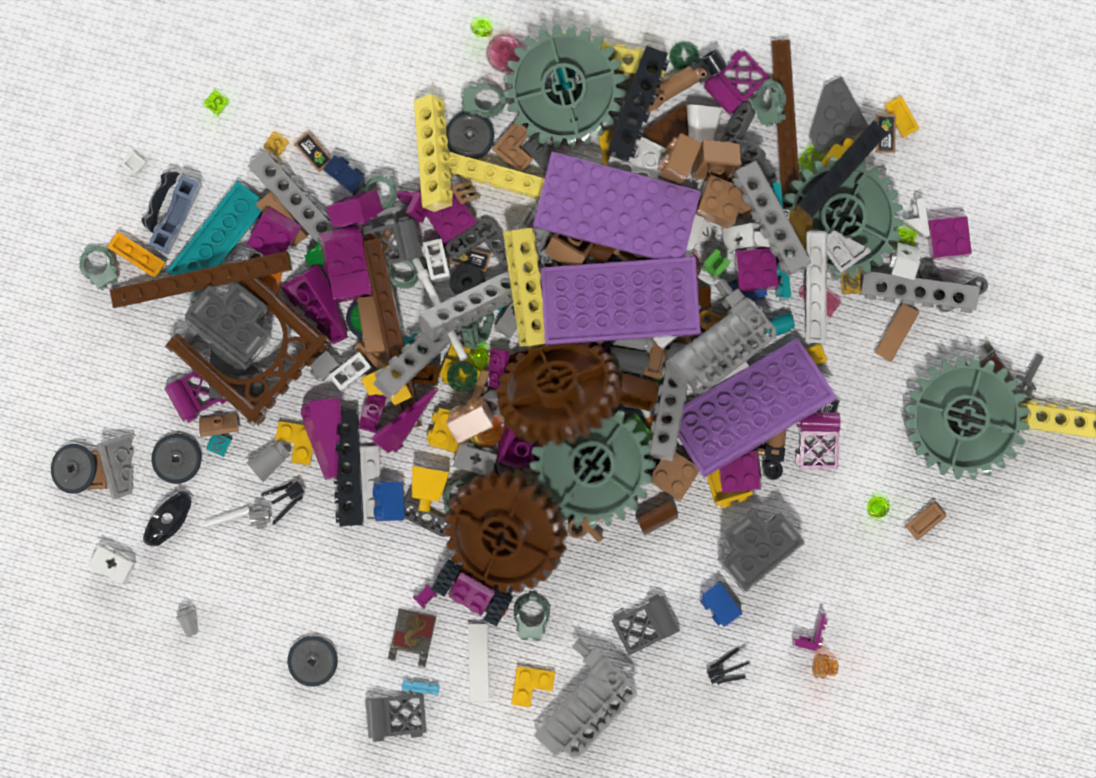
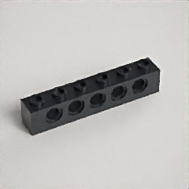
[606,45,669,162]
[795,120,888,222]
[333,410,364,527]

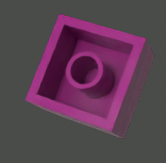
[326,189,384,229]
[426,193,477,246]
[246,206,302,256]
[928,216,972,261]
[319,226,367,277]
[735,248,778,293]
[329,270,373,303]
[720,449,762,493]

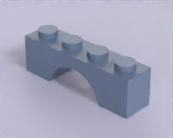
[148,175,202,255]

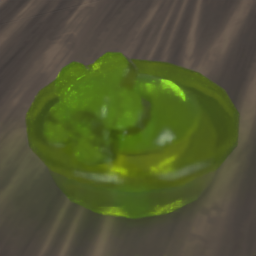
[470,17,493,38]
[470,347,490,368]
[867,497,890,519]

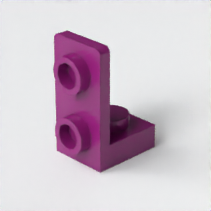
[396,190,429,223]
[359,394,387,433]
[792,613,828,652]

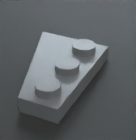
[97,433,133,499]

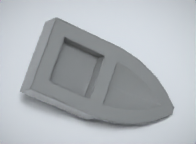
[375,206,413,225]

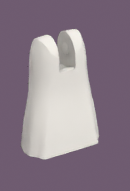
[687,105,722,142]

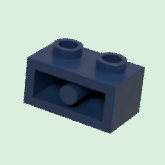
[323,155,366,195]

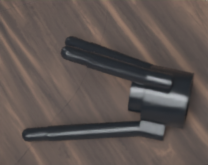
[261,481,305,524]
[706,647,750,685]

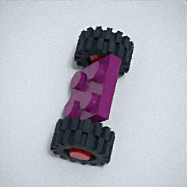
[431,559,513,627]

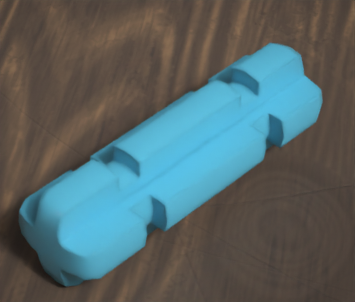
[402,680,440,695]

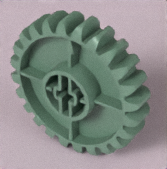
[503,24,627,148]
[782,156,904,280]
[904,356,1030,480]
[530,410,655,529]

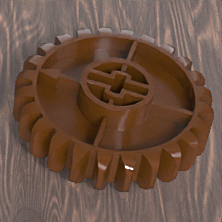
[496,342,622,446]
[443,471,568,593]

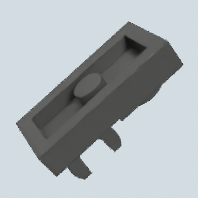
[523,135,553,173]

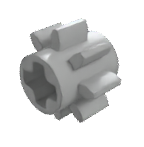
[249,505,271,529]

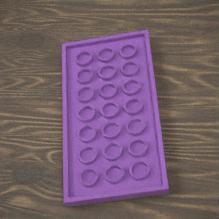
[533,152,701,260]
[541,257,700,345]
[666,338,837,478]

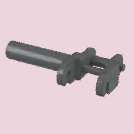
[1012,354,1044,401]

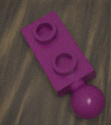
[489,348,509,390]

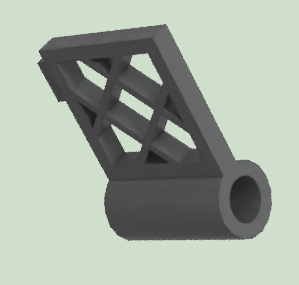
[360,216,423,267]
[606,347,650,409]
[612,594,680,655]
[365,694,426,742]

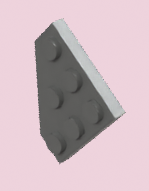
[809,76,869,154]
[209,343,268,399]

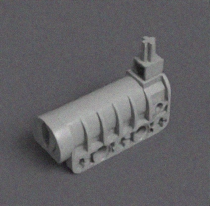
[666,278,776,394]
[534,638,637,758]

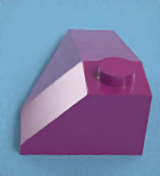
[281,265,348,344]
[371,387,439,453]
[301,398,341,480]
[497,423,577,468]

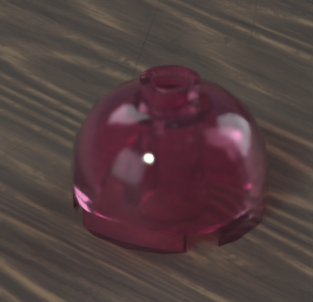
[486,34,523,73]

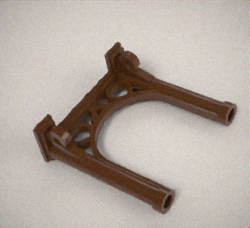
[165,278,331,427]

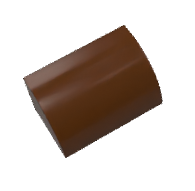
[618,373,658,412]
[636,501,678,536]

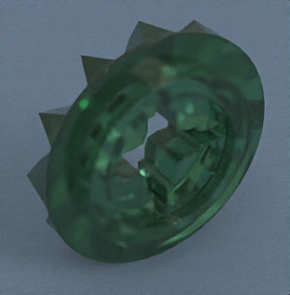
[669,41,700,71]
[447,361,478,392]

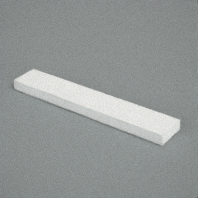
[806,230,827,344]

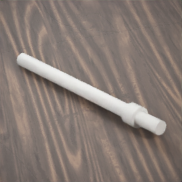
[412,258,468,361]

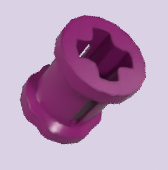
[413,584,438,609]

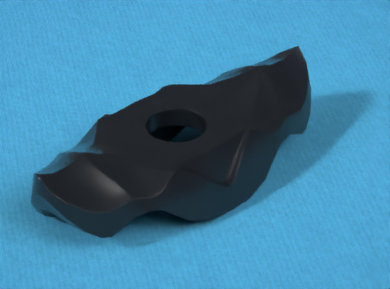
[141,171,180,233]
[143,491,191,547]

